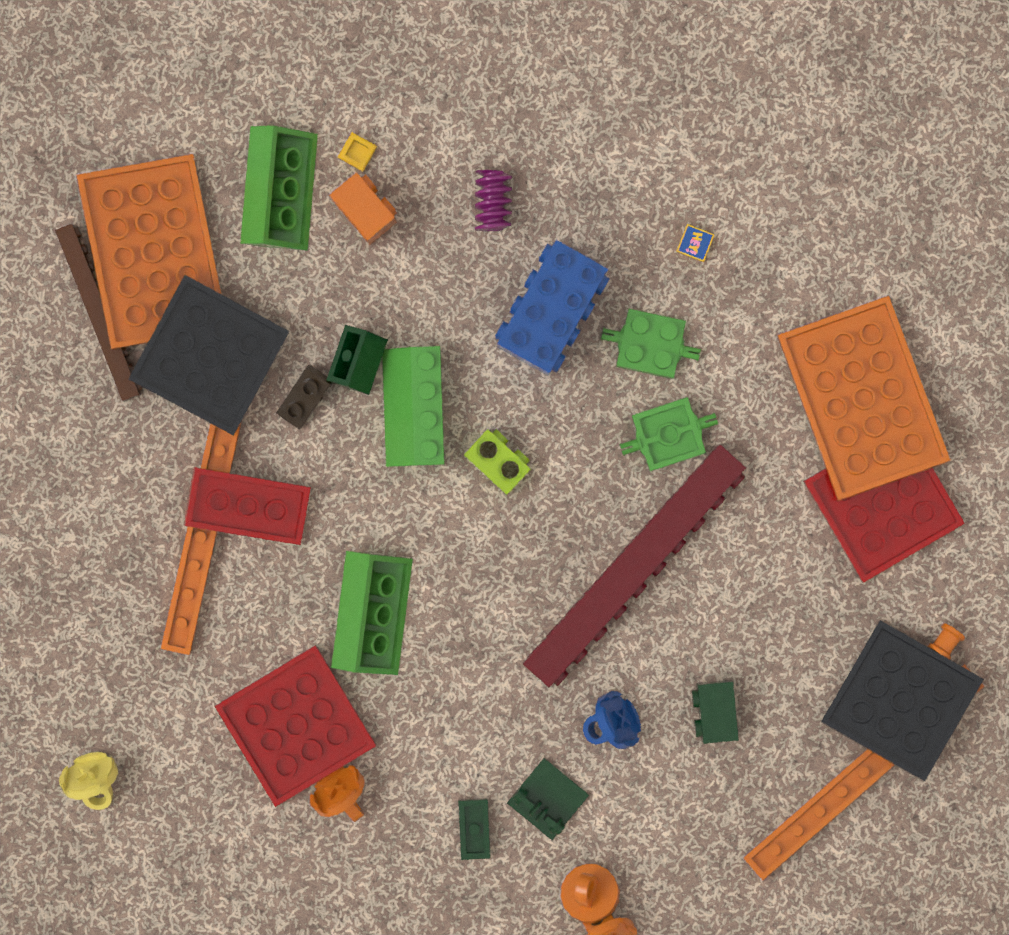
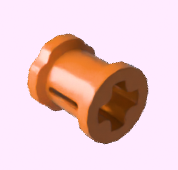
[927,623,965,660]

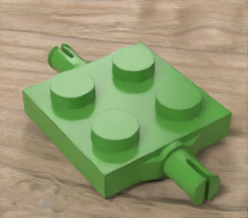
[601,309,701,379]
[619,397,718,471]

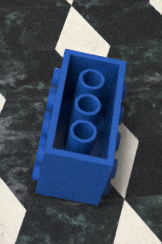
[495,240,610,376]

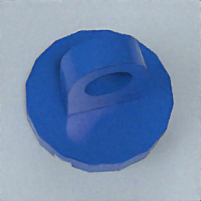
[583,691,641,749]

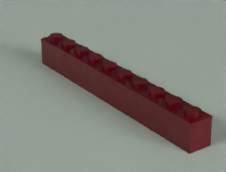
[523,444,746,688]

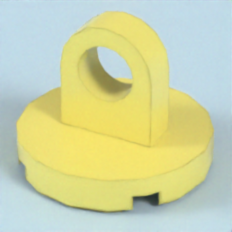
[59,752,118,810]

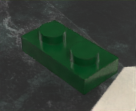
[458,798,490,860]

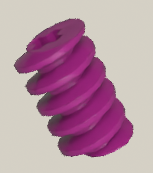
[475,170,512,232]

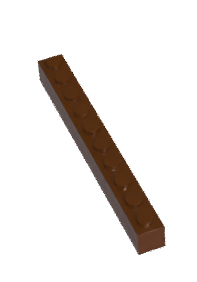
[55,224,143,402]

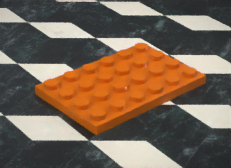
[76,154,221,350]
[778,296,951,501]

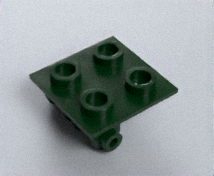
[507,758,589,840]

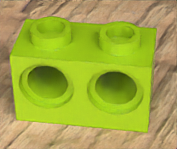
[464,429,531,495]

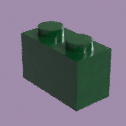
[326,324,388,395]
[691,680,739,744]

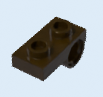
[276,365,333,430]

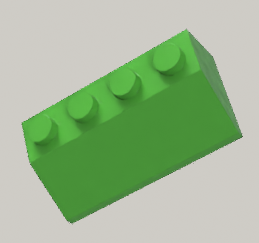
[240,125,318,251]
[382,346,445,467]
[331,551,413,675]

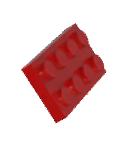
[184,467,311,545]

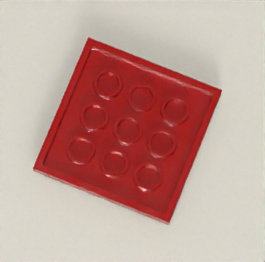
[803,468,965,583]
[214,645,376,807]

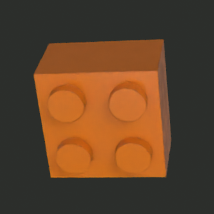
[329,172,397,245]

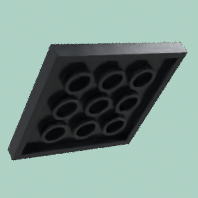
[128,275,289,436]
[821,620,984,782]

